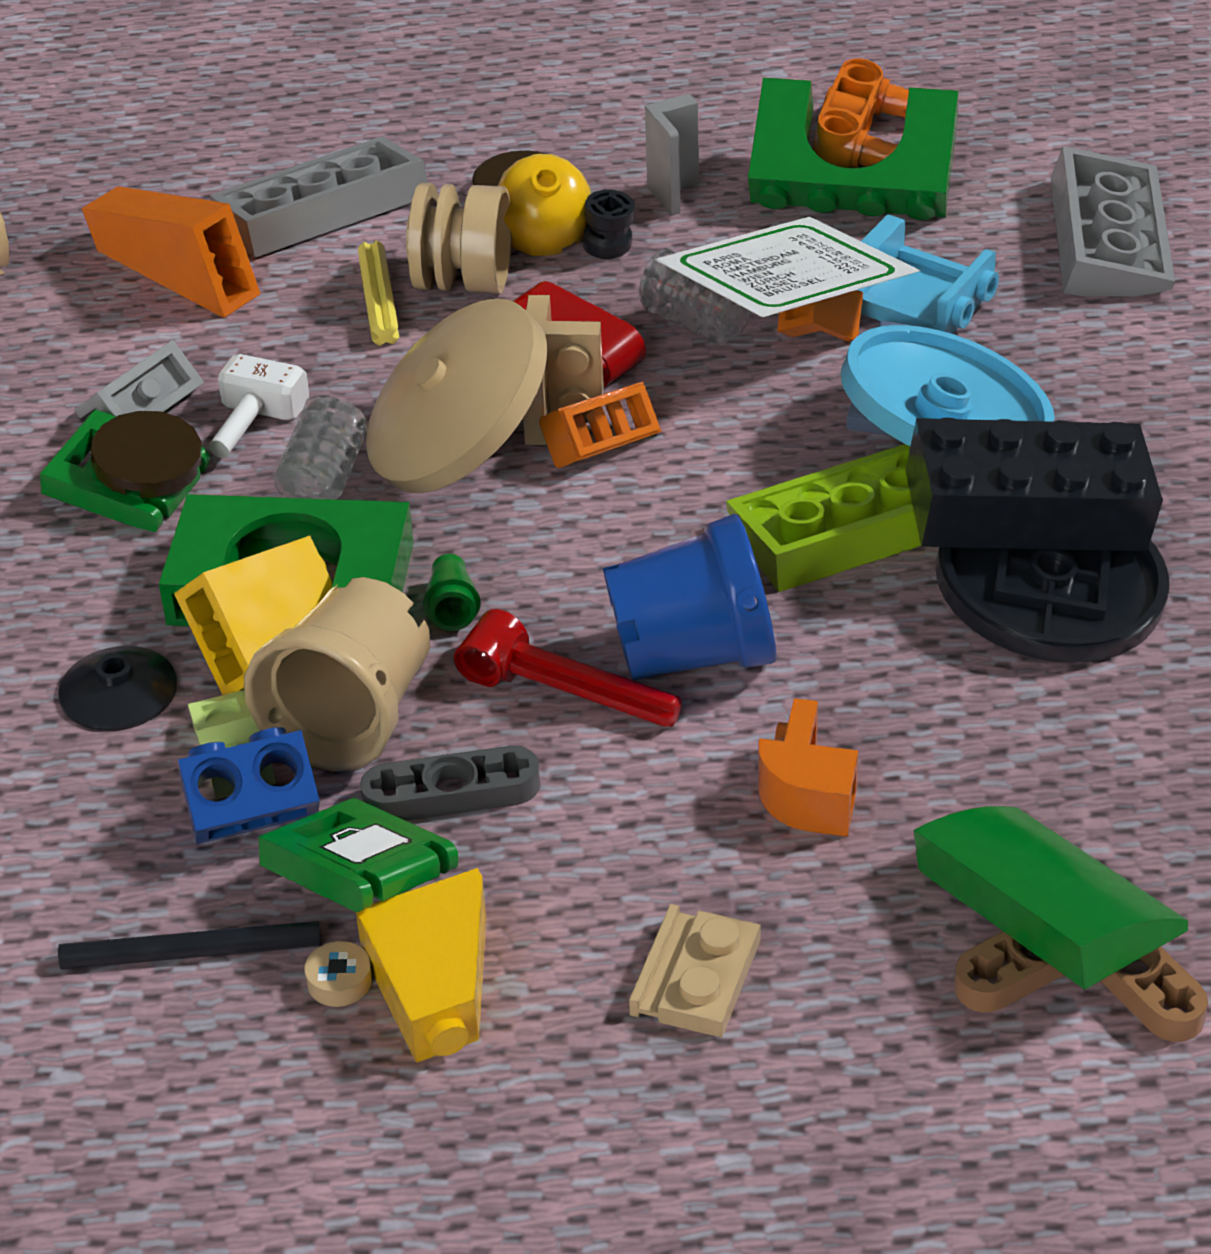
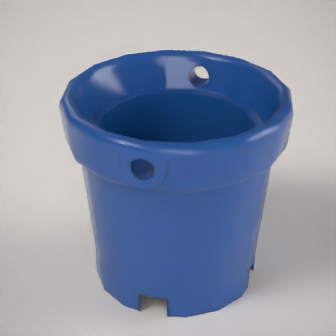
[603,514,777,681]

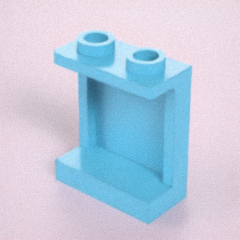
[858,214,999,334]

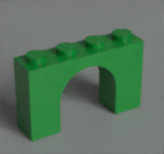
[748,77,958,220]
[159,494,414,626]

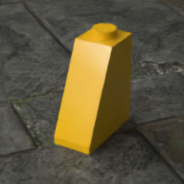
[174,536,333,695]
[356,868,486,1063]

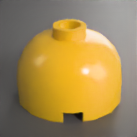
[498,154,591,256]

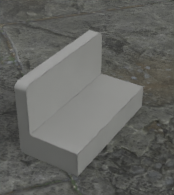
[645,93,699,216]
[74,340,204,419]

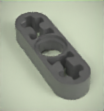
[360,746,540,821]

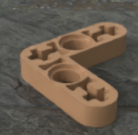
[954,932,1208,1042]

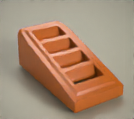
[539,381,662,468]

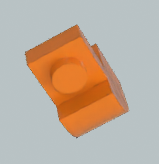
[758,698,859,837]

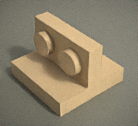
[523,295,604,445]

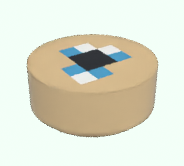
[305,941,372,1007]

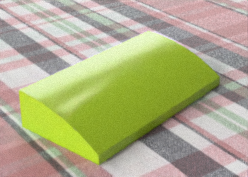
[726,444,921,593]

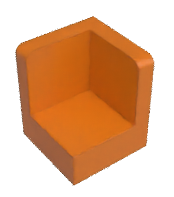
[777,290,863,341]

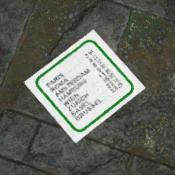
[654,217,921,318]

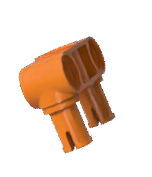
[812,58,909,168]

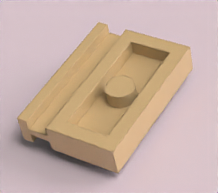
[629,904,761,1038]

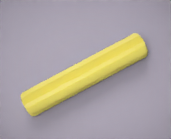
[358,240,399,346]

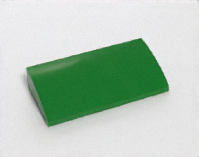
[913,806,1188,990]

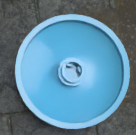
[841,325,1055,446]

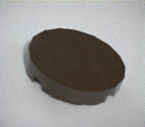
[91,411,202,498]

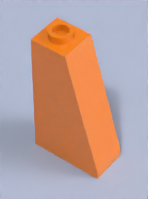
[81,186,261,318]

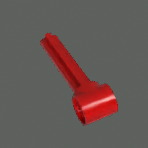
[454,609,682,727]

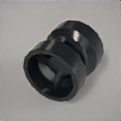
[582,189,635,259]

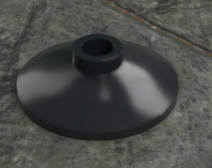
[58,646,177,731]

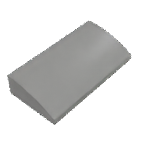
[209,136,428,258]
[1051,146,1175,297]

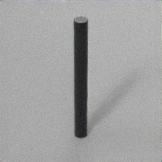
[58,921,322,970]

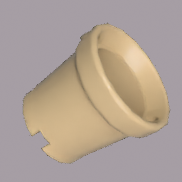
[244,577,430,772]

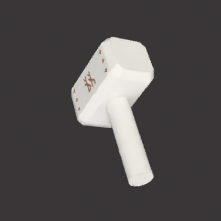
[209,354,309,458]

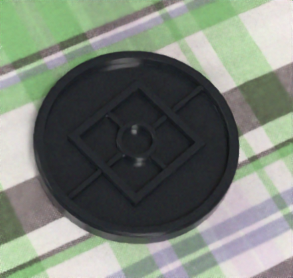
[935,540,1169,663]

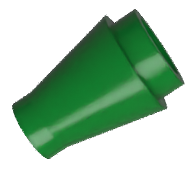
[423,554,481,631]

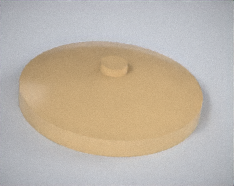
[366,299,547,493]

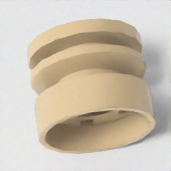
[406,183,512,294]

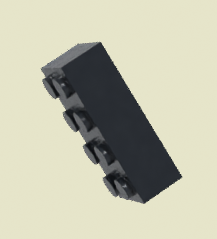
[905,418,1163,551]

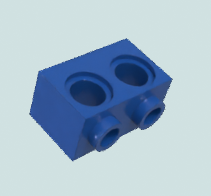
[178,727,320,845]

